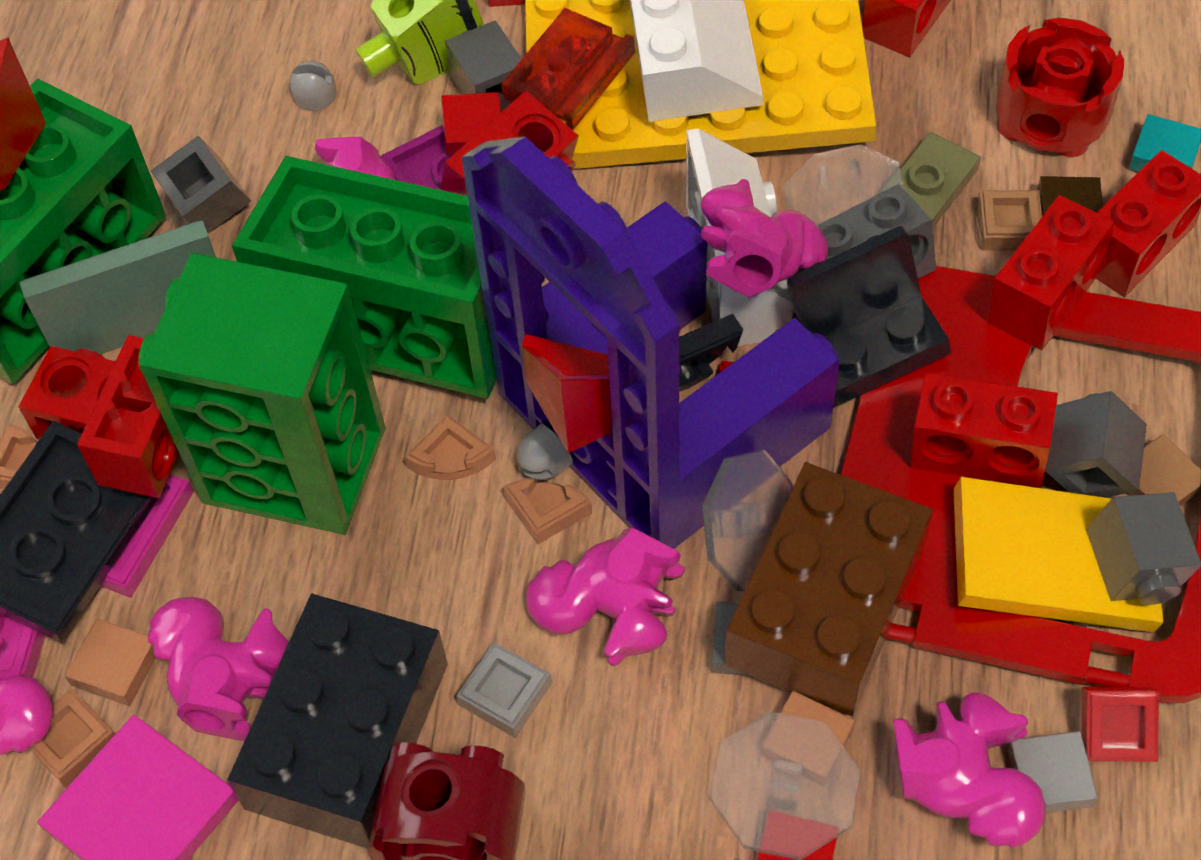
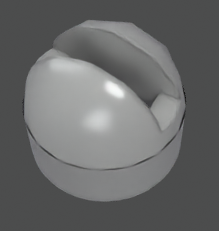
[290,60,337,111]
[517,424,573,481]

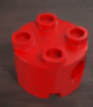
[996,17,1125,157]

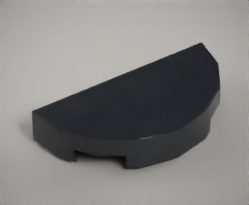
[679,313,743,391]

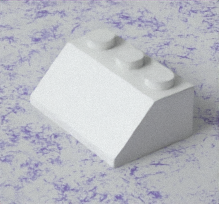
[629,0,764,122]
[686,129,796,348]

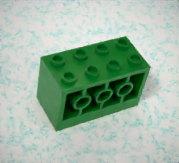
[0,78,166,384]
[231,155,497,399]
[139,253,386,535]

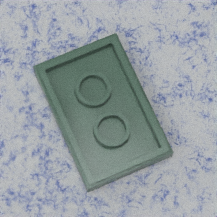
[20,220,216,354]

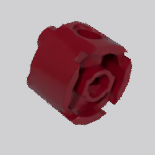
[368,742,526,860]

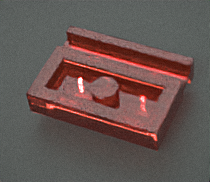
[501,8,635,130]

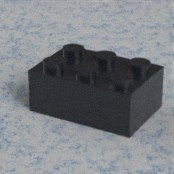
[227,593,448,849]

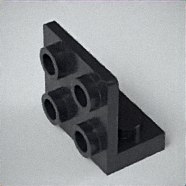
[787,226,952,406]

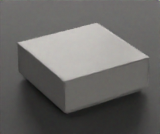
[456,642,552,738]
[1007,731,1098,813]

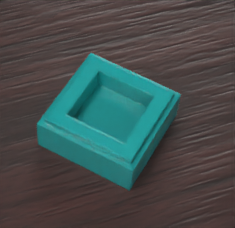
[1128,114,1201,172]

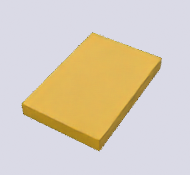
[954,477,1164,633]

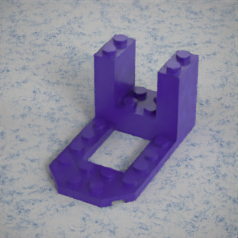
[461,137,840,549]

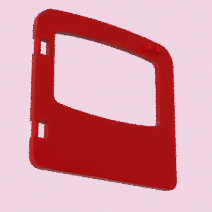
[841,266,1201,703]

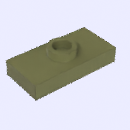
[883,131,981,229]

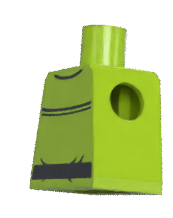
[355,0,484,85]

